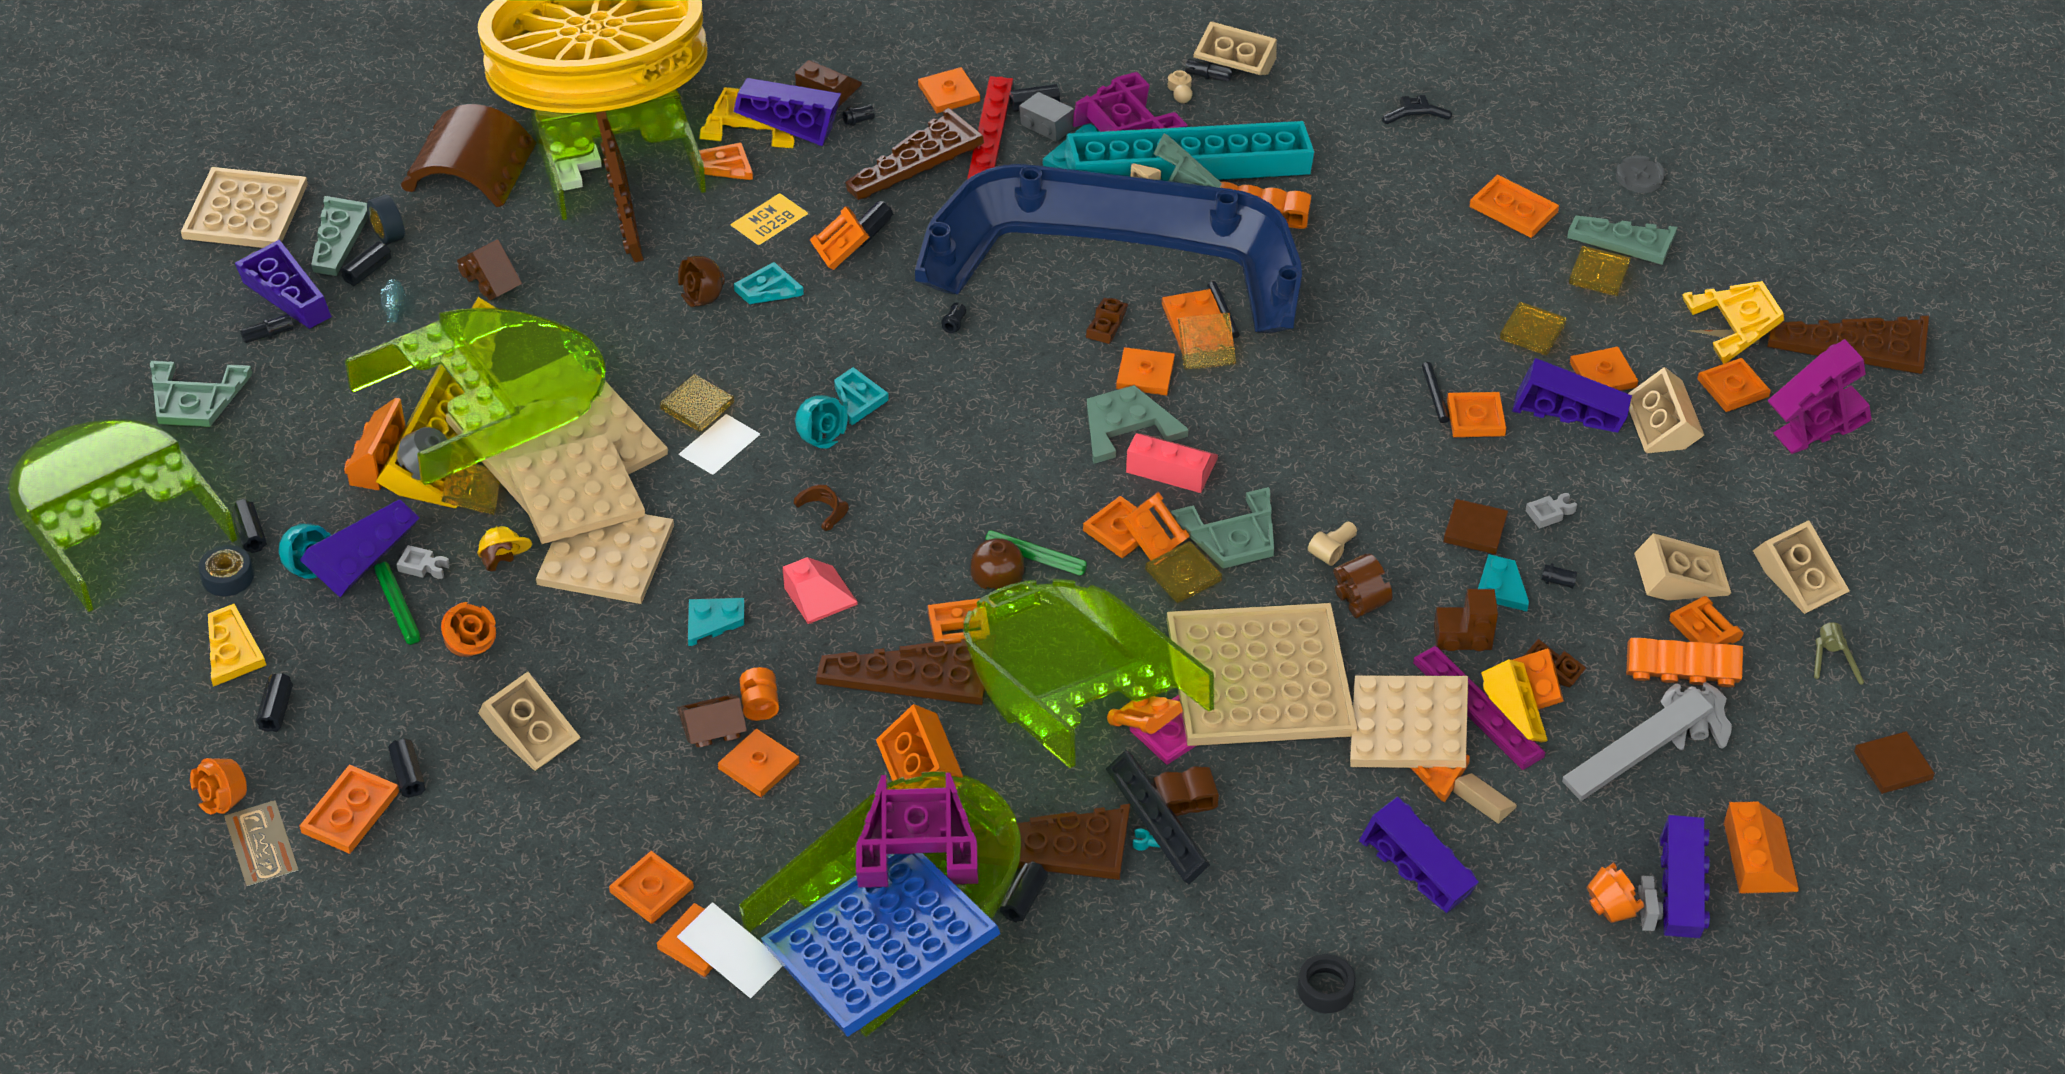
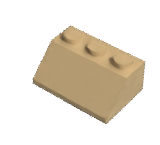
[1194,21,1277,75]
[1628,367,1704,453]

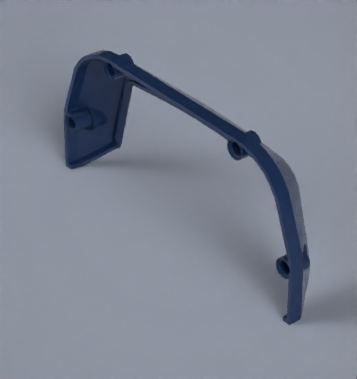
[915,164,1302,334]

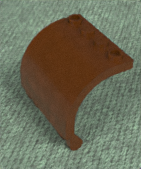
[401,104,537,207]

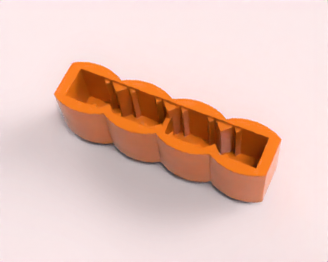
[1220,182,1311,229]
[1626,638,1743,687]

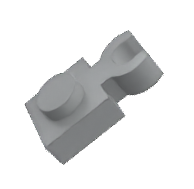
[1526,493,1577,529]
[397,545,450,579]
[1638,876,1663,931]

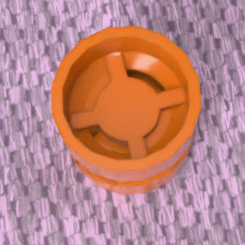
[739,667,779,721]

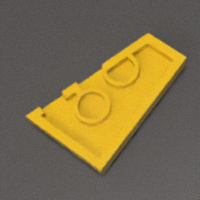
[208,604,266,687]

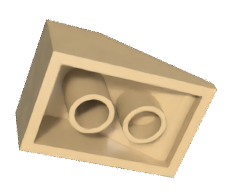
[1753,520,1850,614]
[1634,533,1731,600]
[478,672,581,771]

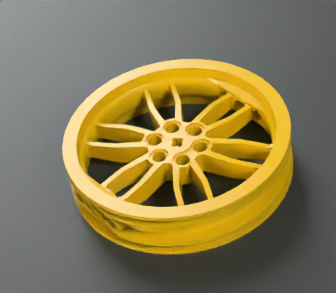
[478,0,708,113]

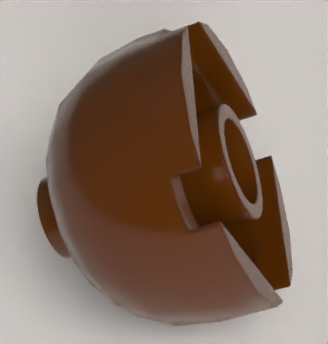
[678,256,725,307]
[971,538,1024,591]

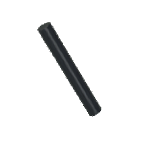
[1207,281,1240,339]
[1422,362,1449,423]

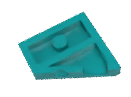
[734,262,804,304]
[834,367,889,425]
[1478,554,1529,611]
[688,598,745,646]

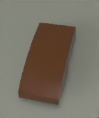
[1086,298,1128,344]
[1524,639,1586,688]

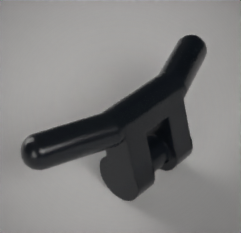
[1382,95,1452,124]

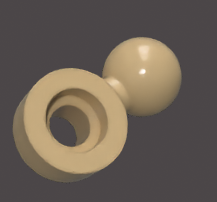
[1168,70,1192,104]

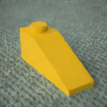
[1481,660,1548,743]

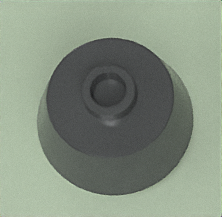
[397,427,450,481]

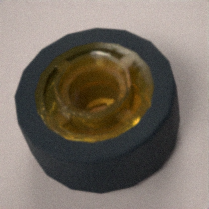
[367,194,405,244]
[198,545,254,597]

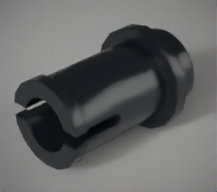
[842,104,875,126]
[941,302,967,333]
[1541,563,1577,589]

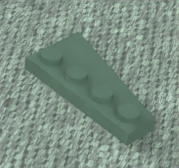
[311,196,369,276]
[1567,216,1678,265]

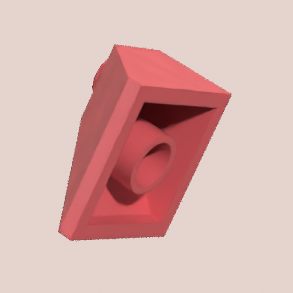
[783,557,857,624]

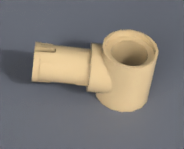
[1308,522,1357,566]

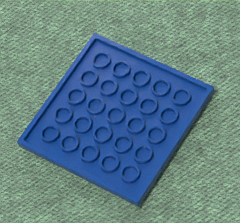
[761,853,1001,1037]

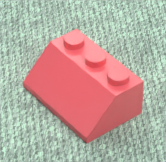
[1126,433,1218,493]

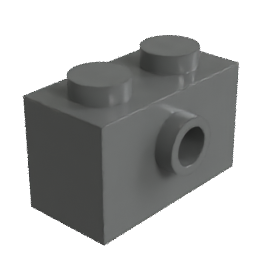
[1019,92,1076,142]

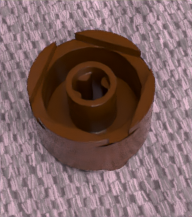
[1333,553,1393,618]

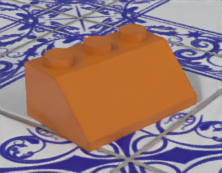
[344,398,406,490]
[876,704,963,789]
[1724,802,1799,893]

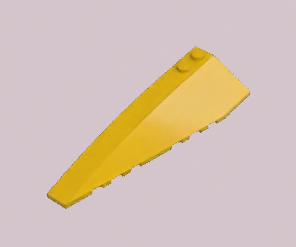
[376,297,500,509]

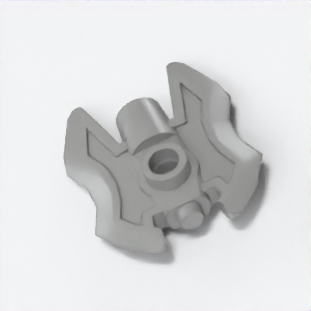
[1660,682,1732,750]

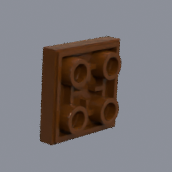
[1443,499,1508,554]
[1854,731,1935,794]

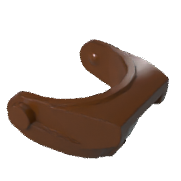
[794,484,849,531]

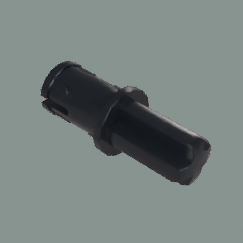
[1185,58,1233,81]
[240,314,294,343]

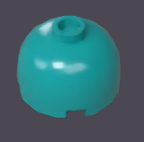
[795,395,848,449]
[278,524,331,579]

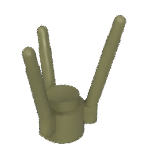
[1814,622,1864,685]

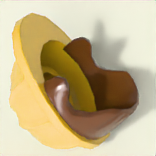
[477,526,532,571]

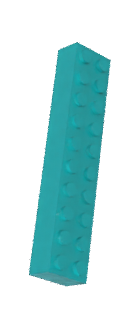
[1065,121,1314,181]

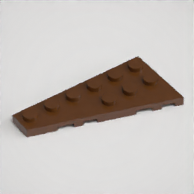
[845,108,984,200]
[596,111,644,262]
[1767,315,1929,374]
[816,635,996,705]
[945,804,1130,880]

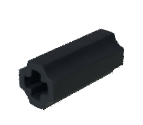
[1010,84,1060,112]
[858,201,893,247]
[340,241,392,286]
[230,499,267,553]
[255,673,293,732]
[388,738,426,798]
[1000,861,1048,923]

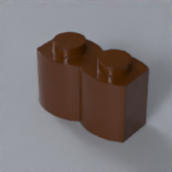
[1154,766,1219,816]

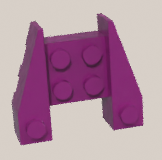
[1073,72,1188,132]
[1768,339,1872,454]
[856,773,978,888]

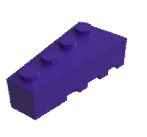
[733,78,841,146]
[235,239,332,329]
[1512,358,1632,433]
[300,499,420,597]
[1359,797,1479,913]
[1660,815,1710,938]

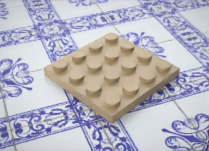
[181,167,308,248]
[506,433,645,544]
[536,514,674,604]
[1350,676,1468,768]

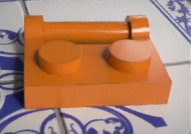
[810,206,869,270]
[1122,492,1190,563]
[1669,596,1744,644]
[928,598,990,644]
[1107,693,1183,734]

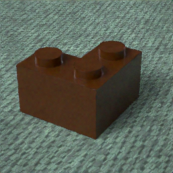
[457,239,522,301]
[1434,589,1498,651]

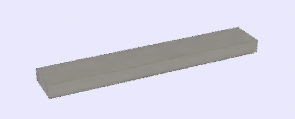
[1562,688,1713,801]

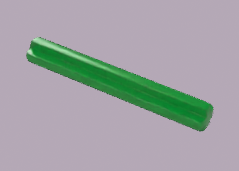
[985,530,1087,576]
[374,562,421,645]

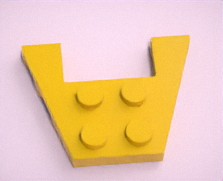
[700,87,794,148]
[1683,281,1784,364]

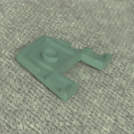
[1154,133,1222,188]
[150,361,252,427]
[1086,385,1188,464]
[1171,487,1274,569]

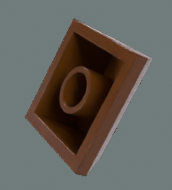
[795,60,862,107]
[677,694,747,747]

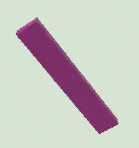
[1413,646,1545,770]

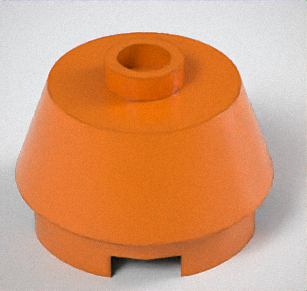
[441,602,496,657]
[190,758,247,815]
[1587,863,1645,923]

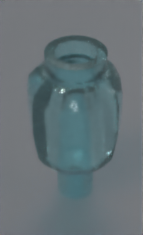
[381,280,405,323]

